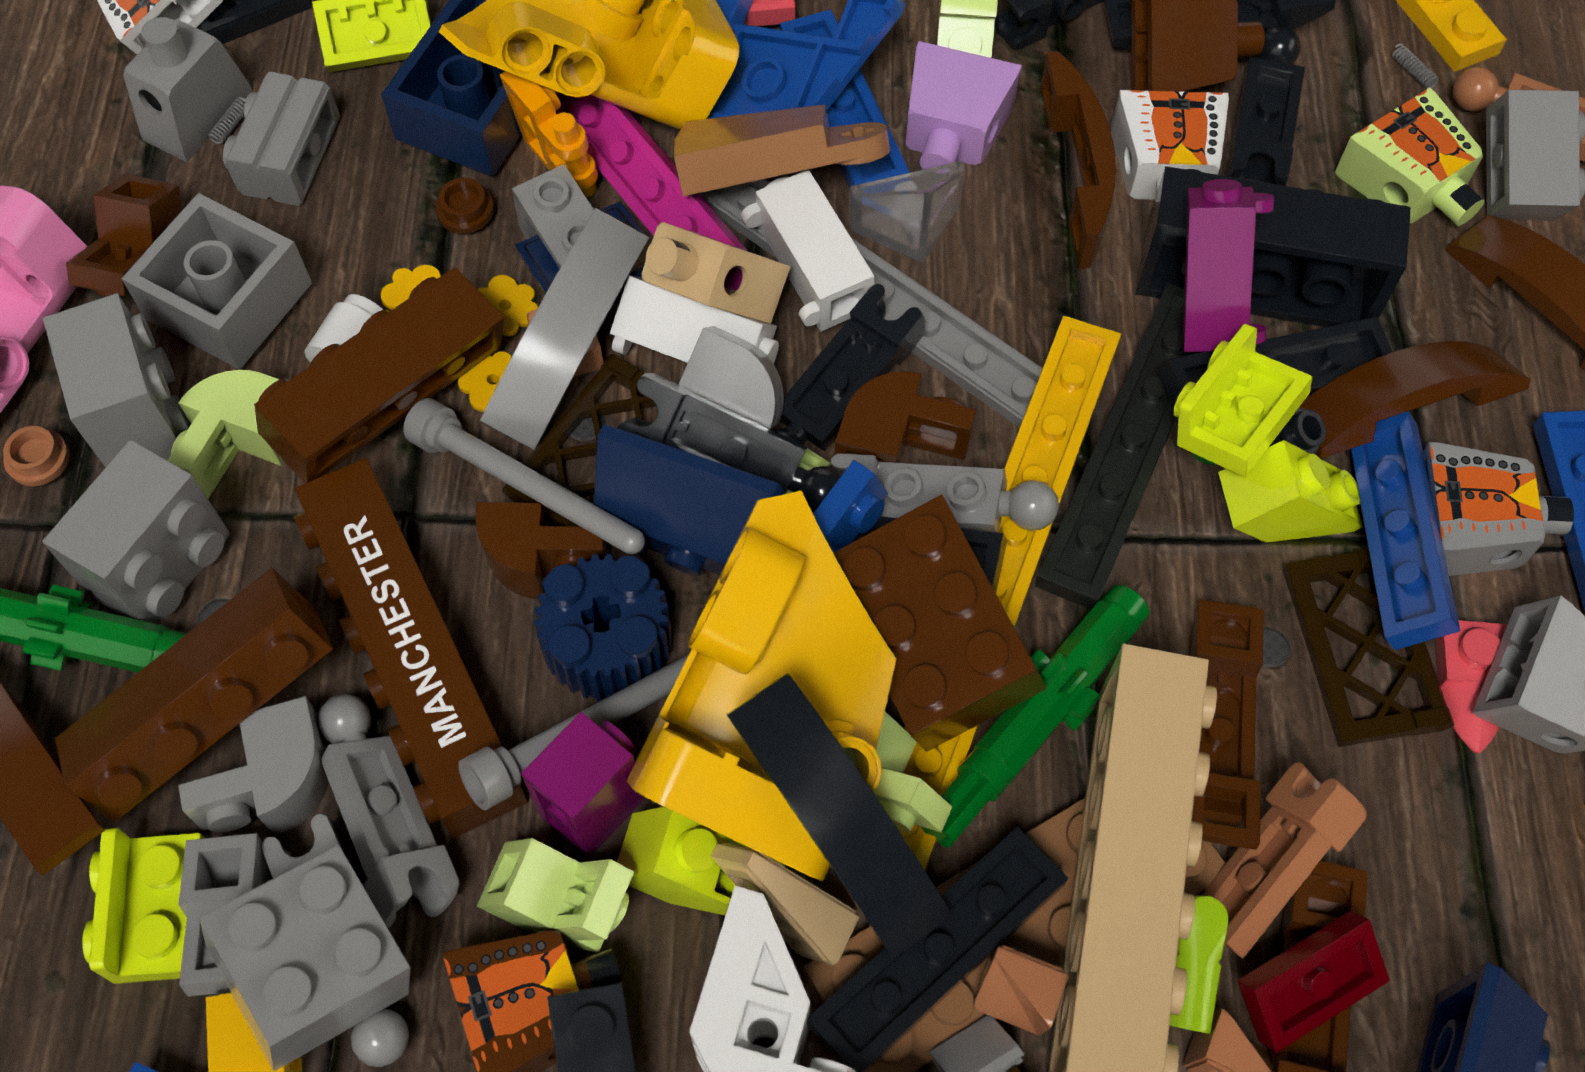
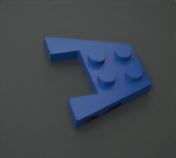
[707,0,906,119]

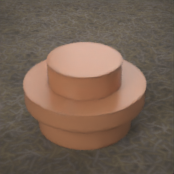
[3,426,70,487]

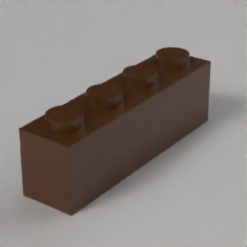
[254,267,505,483]
[55,567,333,823]

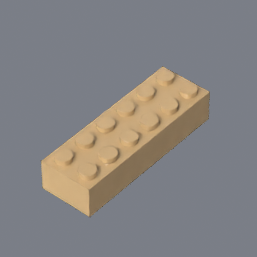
[1048,644,1217,1072]

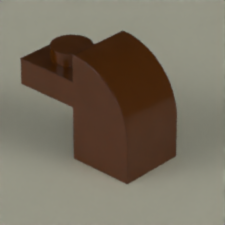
[66,174,181,297]
[834,371,976,470]

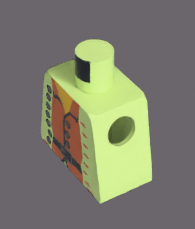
[1335,88,1485,226]

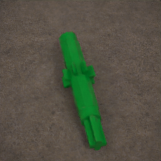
[0,584,188,673]
[921,585,1150,848]

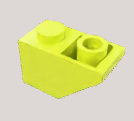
[1218,440,1363,543]
[617,806,785,916]

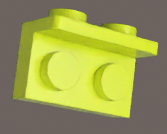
[312,0,431,72]
[82,828,205,984]

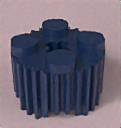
[534,554,673,702]

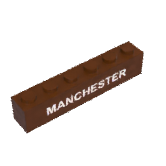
[293,457,528,839]

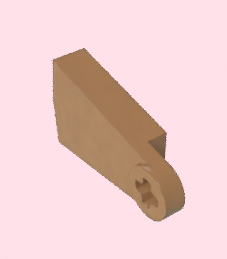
[674,104,890,196]

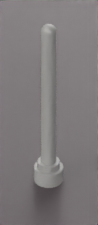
[403,398,645,554]
[458,654,689,810]

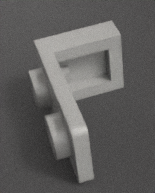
[512,164,594,269]

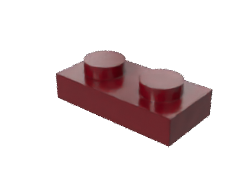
[1237,911,1390,1053]

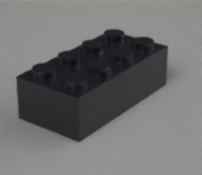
[1135,166,1411,327]

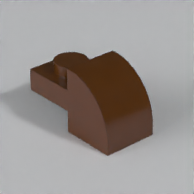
[476,502,610,600]

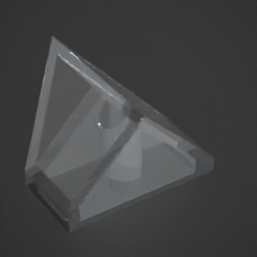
[848,161,965,263]

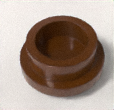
[435,178,494,234]

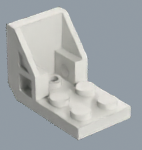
[689,886,856,1072]

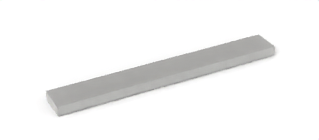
[699,179,1043,428]

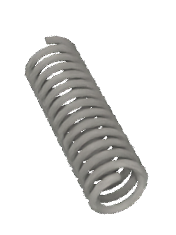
[1392,43,1438,89]
[208,96,246,144]

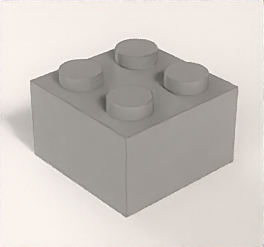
[121,193,312,370]
[43,293,190,468]
[42,440,230,624]
[199,845,410,1072]

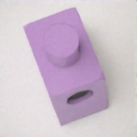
[905,41,1022,177]

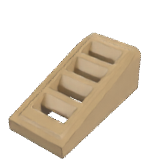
[710,842,859,966]

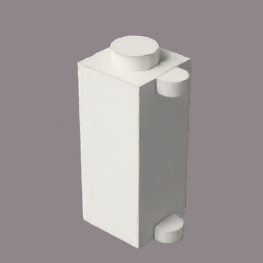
[741,169,874,332]
[610,276,779,364]

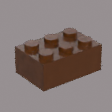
[833,494,1047,752]

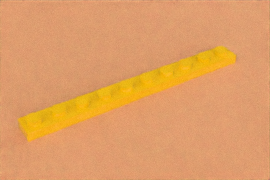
[899,315,1122,872]

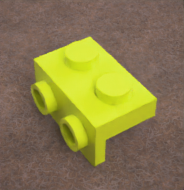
[1174,323,1312,478]

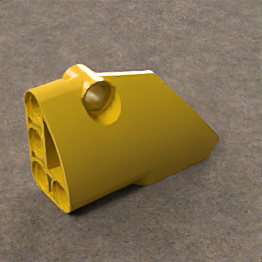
[439,0,739,130]
[627,491,897,881]

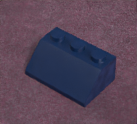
[594,424,786,577]
[1416,963,1550,1072]

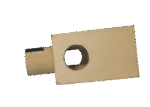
[641,221,790,324]

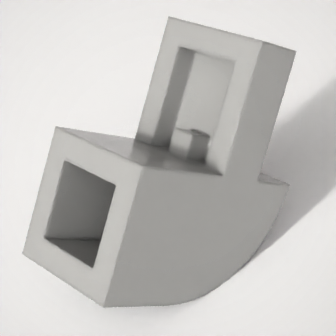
[678,326,784,429]
[178,696,329,836]

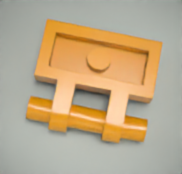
[500,71,598,198]

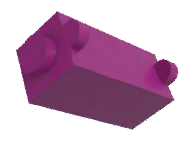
[1183,179,1274,352]

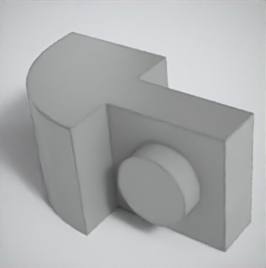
[178,833,272,997]

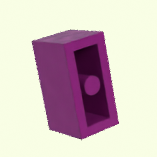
[521,712,644,860]

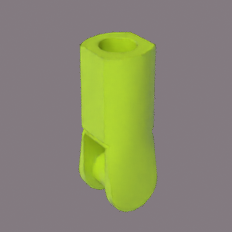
[1169,896,1228,1034]

